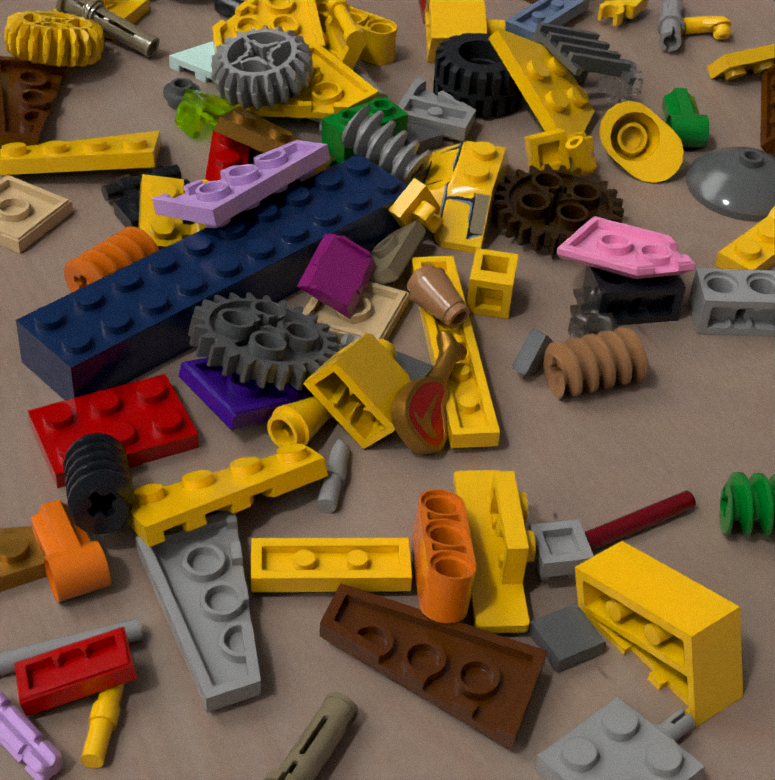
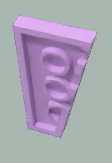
[152,140,330,228]

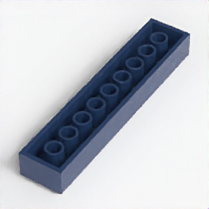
[16,154,408,400]

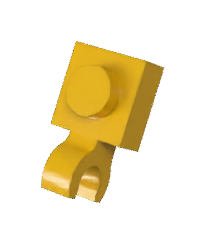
[524,128,595,170]

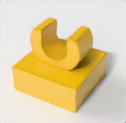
[388,178,444,233]

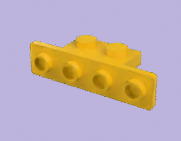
[453,470,536,633]

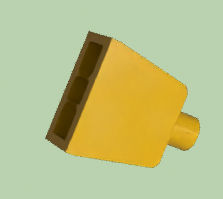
[425,0,506,63]
[303,333,411,450]

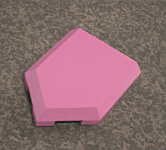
[557,216,696,279]

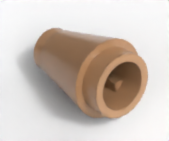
[407,264,470,328]

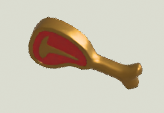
[390,330,467,455]

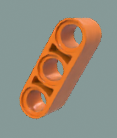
[411,489,477,624]

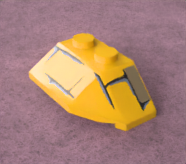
[417,141,508,254]

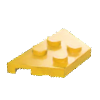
[488,29,595,137]

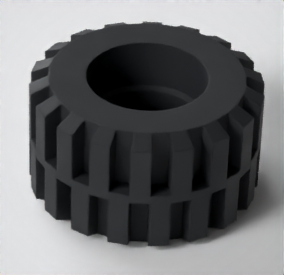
[433,33,523,118]

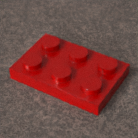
[27,374,199,488]

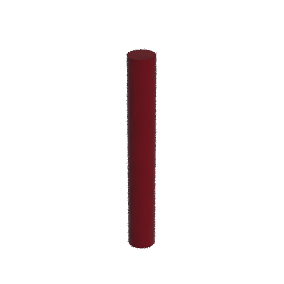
[585,490,696,551]

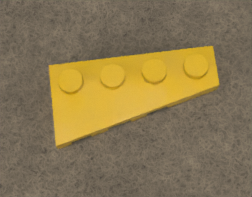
[0,130,161,175]
[126,443,328,547]

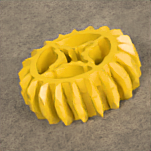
[4,10,104,68]

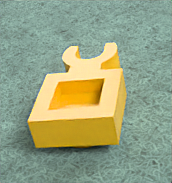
[597,0,648,26]

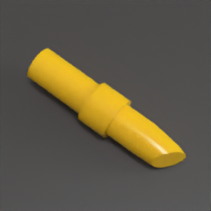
[80,683,125,768]

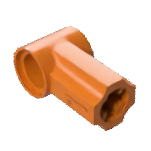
[30,499,111,603]

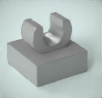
[528,519,594,582]

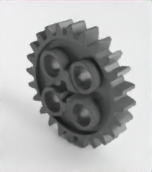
[188,292,340,391]

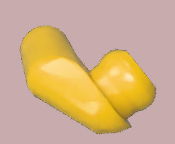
[683,16,732,40]
[565,136,598,176]

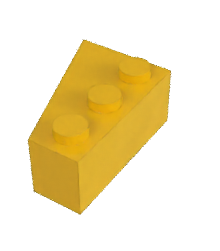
[575,541,743,727]

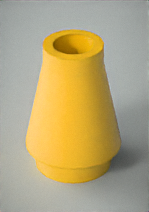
[267,396,333,448]

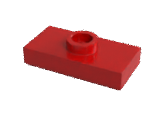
[14,627,138,717]

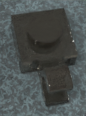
[568,287,619,339]

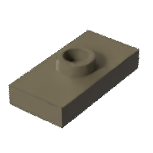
[369,220,426,286]

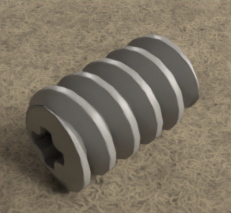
[342,104,432,185]

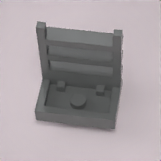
[531,22,636,85]

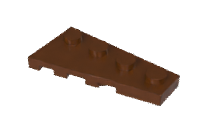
[0,56,67,149]
[319,583,547,751]

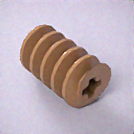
[543,326,648,399]

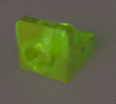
[174,88,236,139]

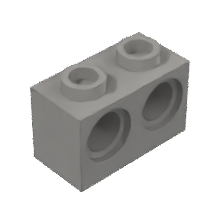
[688,268,775,336]

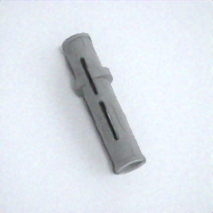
[657,0,685,52]

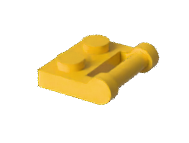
[322,0,367,70]

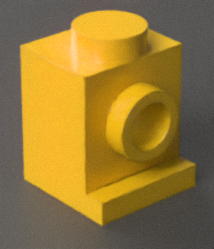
[466,248,519,319]

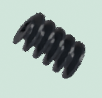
[63,433,135,535]

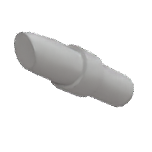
[316,439,350,514]

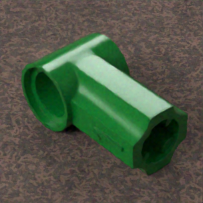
[662,88,709,148]

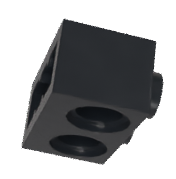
[581,266,686,327]

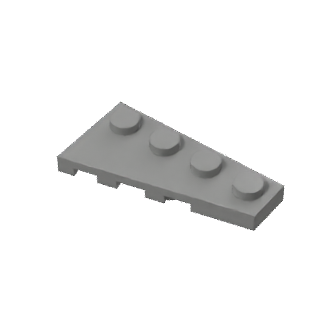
[136,511,261,712]

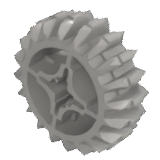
[211,25,314,111]

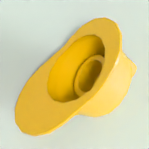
[599,101,684,183]

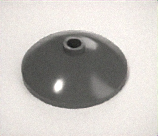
[686,147,775,222]

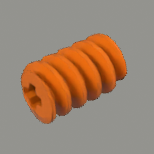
[64,226,159,293]

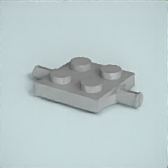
[536,696,705,780]

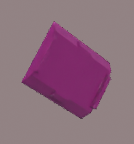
[297,234,376,319]

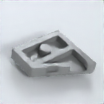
[398,77,476,141]

